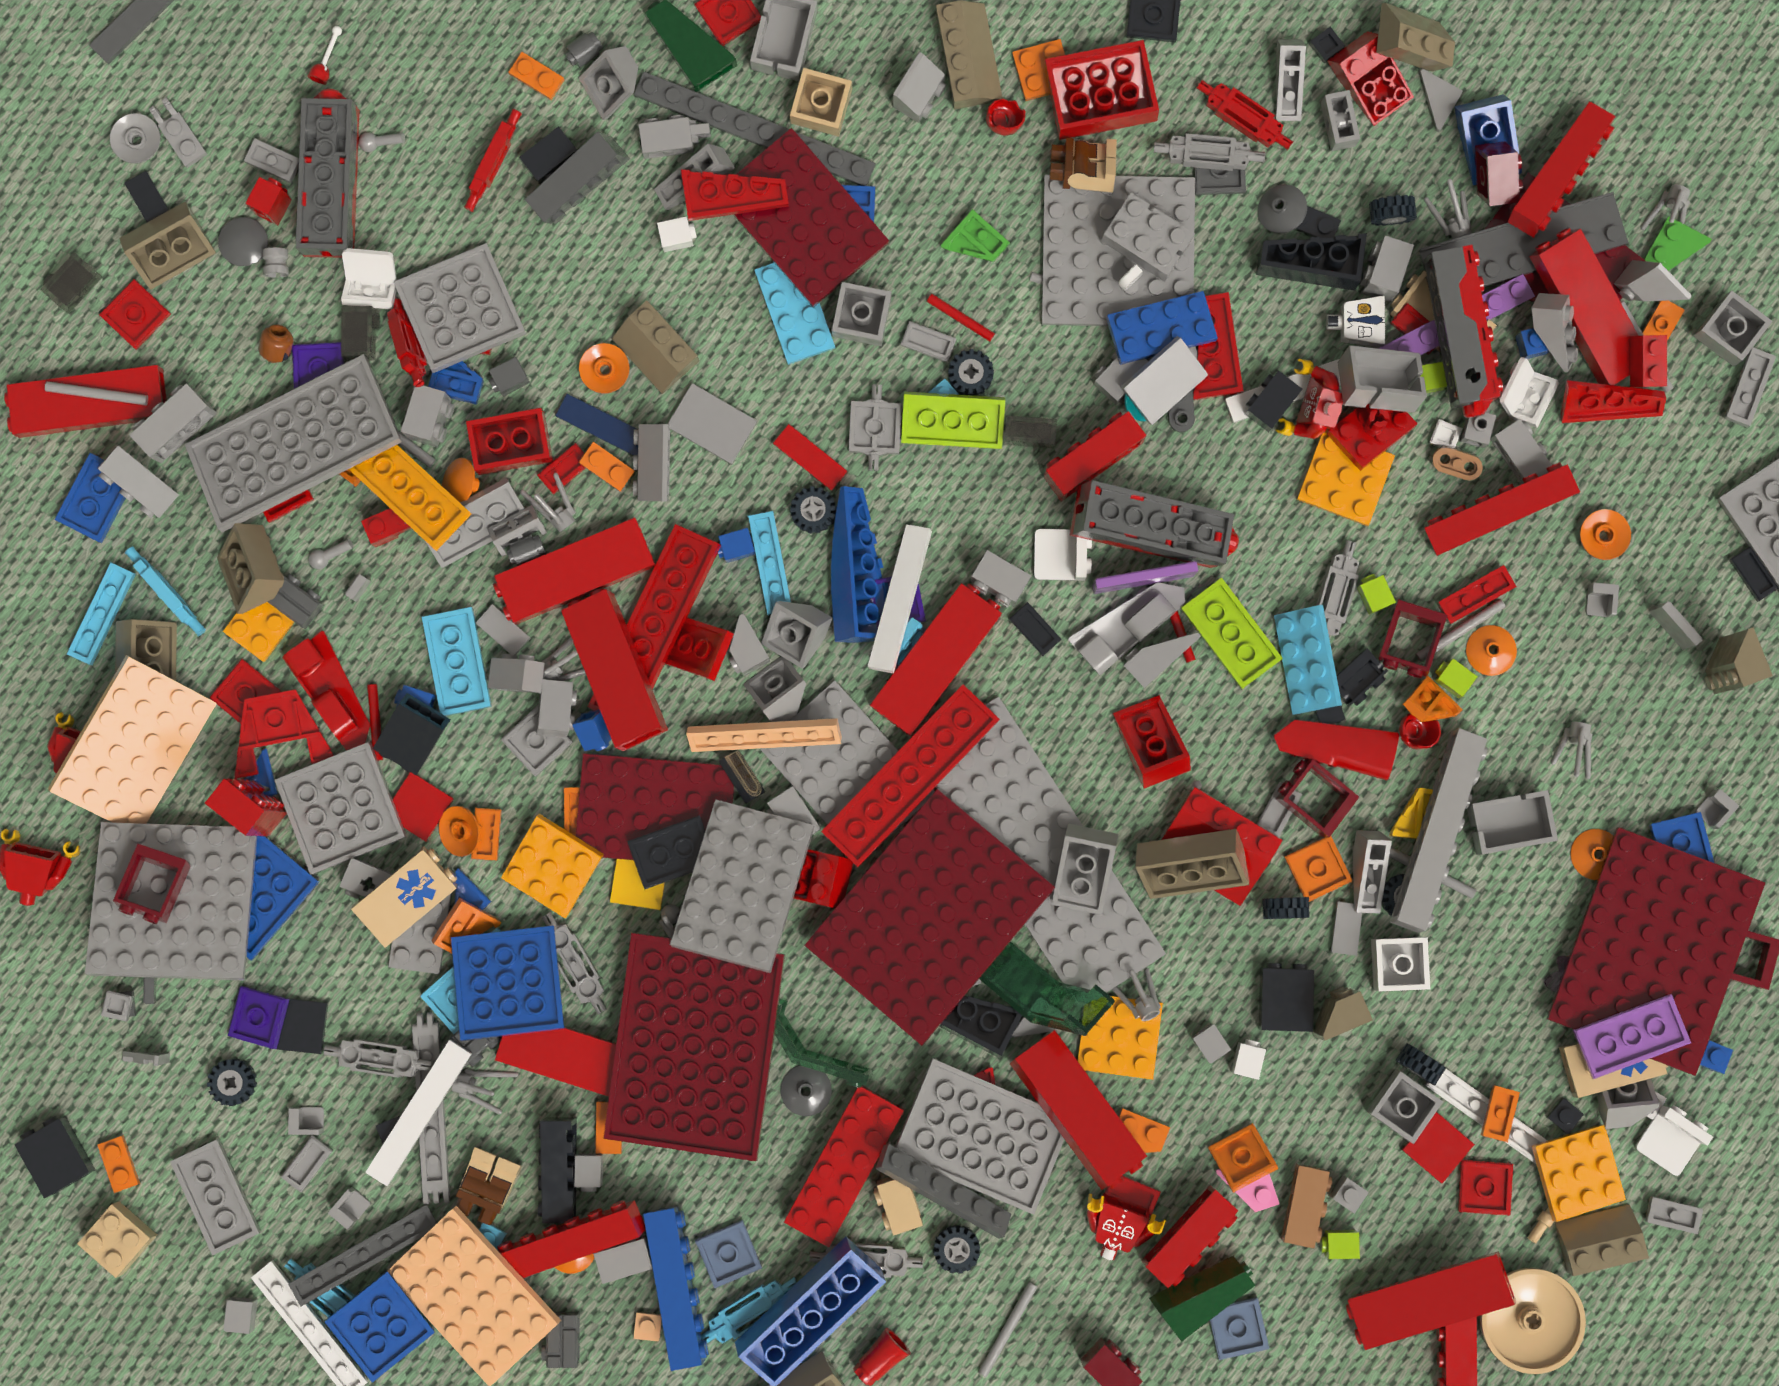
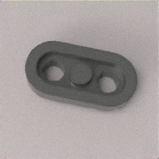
[1168,390,1195,433]

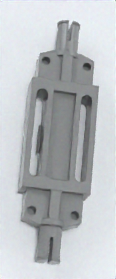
[1154,133,1265,171]
[1316,540,1359,636]
[542,912,607,1015]
[324,1039,434,1078]
[809,1243,923,1278]

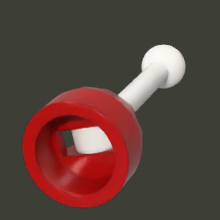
[308,26,342,85]

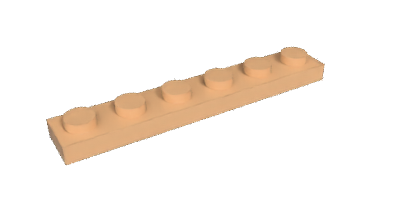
[686,718,842,752]

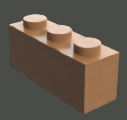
[1281,1163,1332,1249]

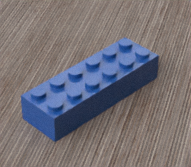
[643,1206,709,1371]
[735,1237,886,1386]

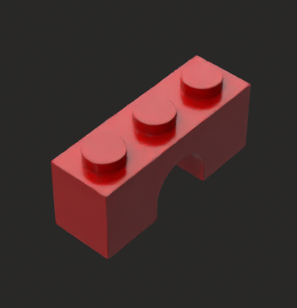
[361,508,412,547]

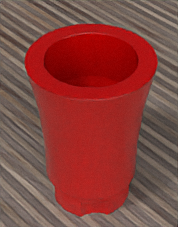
[853,1328,911,1386]

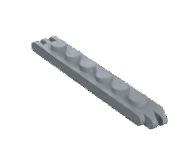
[412,1012,450,1204]

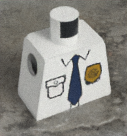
[1326,296,1385,348]

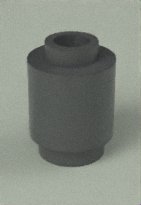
[565,32,603,68]
[506,535,546,566]

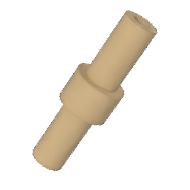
[1527,1207,1554,1244]

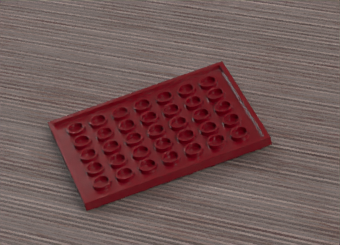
[804,789,1055,1046]
[1547,827,1765,1076]
[603,932,785,1161]

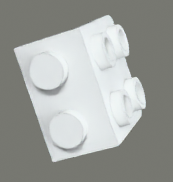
[341,248,397,309]
[1499,357,1559,428]
[1034,529,1092,581]
[1636,1105,1713,1176]

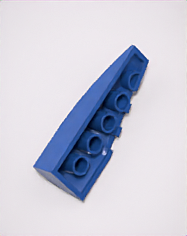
[831,486,889,643]

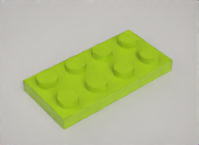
[901,392,1005,449]
[1180,578,1283,690]

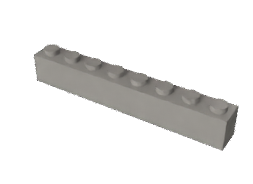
[1390,728,1488,933]

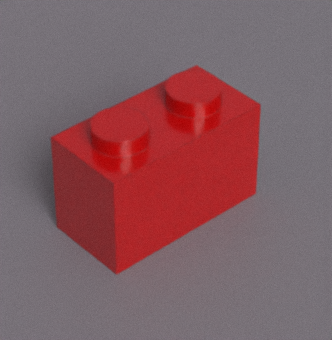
[245,177,292,226]
[1630,335,1667,387]

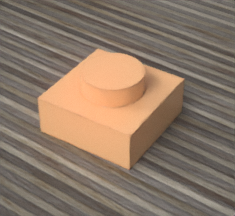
[633,1312,662,1341]

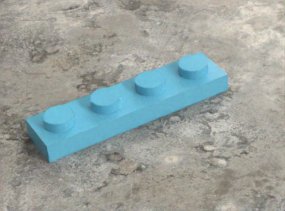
[748,511,791,616]
[67,563,136,665]

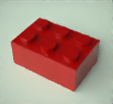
[466,408,553,475]

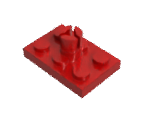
[1327,404,1418,471]
[665,618,734,681]

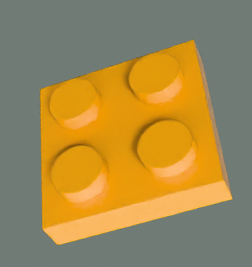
[223,602,295,662]

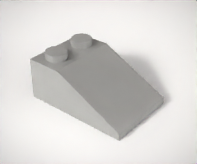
[1052,823,1119,915]

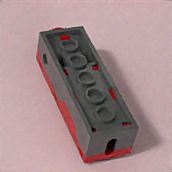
[296,89,360,258]
[1423,244,1503,418]
[1070,480,1239,568]

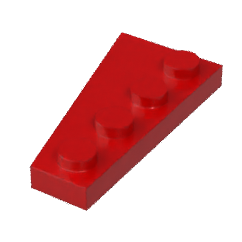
[681,169,789,221]
[1193,292,1244,400]
[1560,380,1667,423]

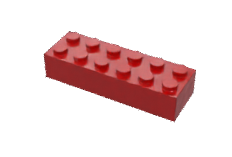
[784,1084,904,1248]

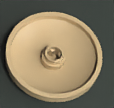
[1480,1268,1586,1374]

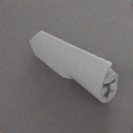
[1068,582,1185,676]

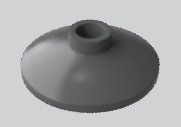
[1258,184,1307,234]
[781,1065,832,1116]

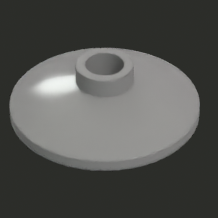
[110,113,161,164]

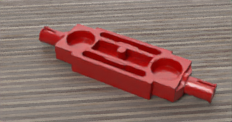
[1196,80,1294,150]
[464,109,522,212]
[387,299,427,387]

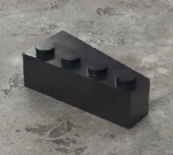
[1256,233,1367,291]
[939,996,1025,1058]
[538,1117,577,1223]

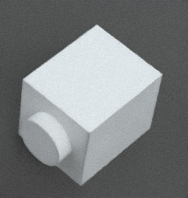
[657,217,697,252]
[1231,1039,1266,1080]

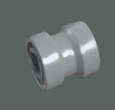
[262,247,289,278]

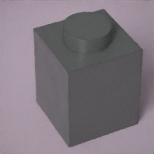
[488,357,530,397]

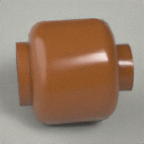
[258,325,294,363]

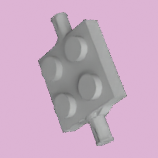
[849,384,902,471]

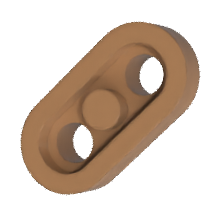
[1432,446,1483,480]

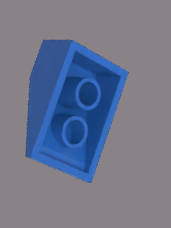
[1454,94,1522,185]

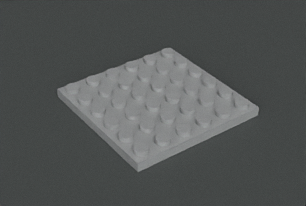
[1042,175,1195,326]
[85,822,257,980]

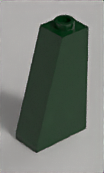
[645,0,737,92]
[1149,1256,1255,1342]

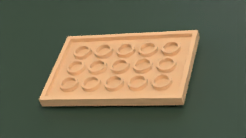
[48,655,216,824]
[388,1206,561,1386]

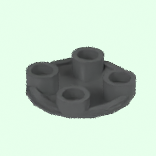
[218,217,268,266]

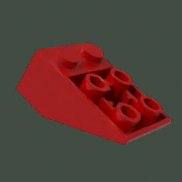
[1327,31,1414,126]
[793,849,853,908]

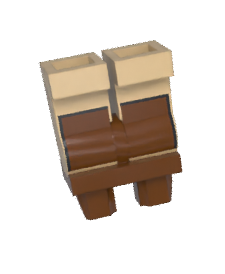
[1049,138,1117,193]
[456,1147,522,1225]

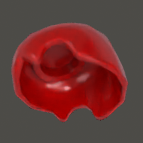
[986,99,1026,136]
[1398,713,1441,750]

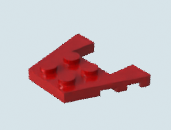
[235,689,334,779]

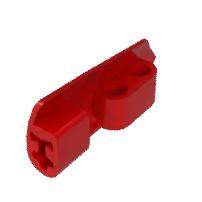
[282,631,370,750]
[1273,720,1400,781]

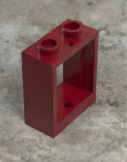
[1378,599,1448,678]
[1275,759,1359,837]
[113,844,191,924]
[1731,931,1779,990]

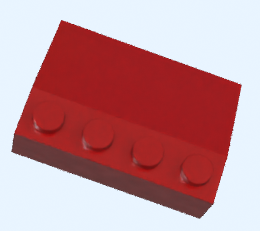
[1045,40,1159,140]
[1161,787,1283,906]

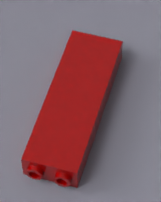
[1529,227,1639,385]
[4,365,167,438]
[493,518,656,625]
[870,583,1002,737]
[561,589,668,751]
[495,1026,616,1097]
[1010,1030,1147,1190]
[1346,1251,1517,1350]

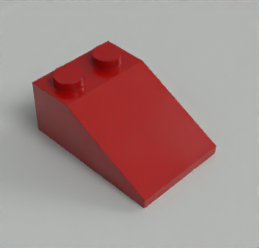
[1113,695,1191,789]

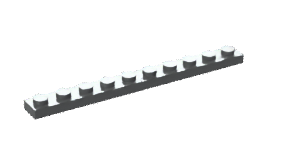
[634,72,876,186]

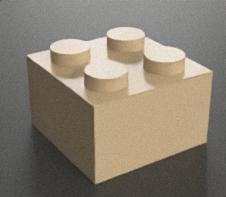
[790,68,852,137]
[874,1177,923,1236]
[77,1201,157,1278]

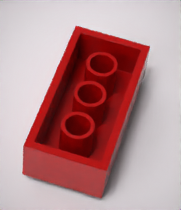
[1044,411,1147,502]
[205,778,287,836]
[1141,1185,1238,1288]

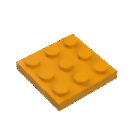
[1297,429,1395,527]
[501,814,604,918]
[1077,995,1163,1080]
[1531,1124,1626,1222]

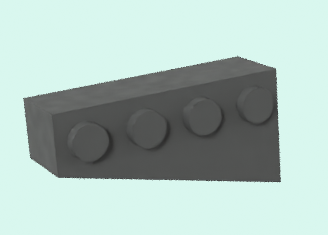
[525,132,630,224]

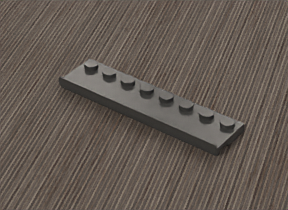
[1419,192,1629,287]

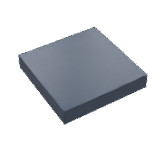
[695,1220,762,1288]
[1210,1297,1269,1360]

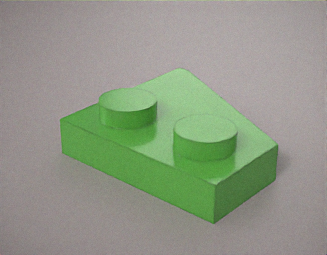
[941,209,1011,262]
[1644,216,1712,271]

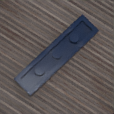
[555,394,638,456]

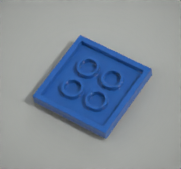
[324,1271,435,1383]

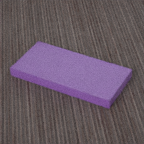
[1092,561,1198,594]
[1573,994,1691,1079]

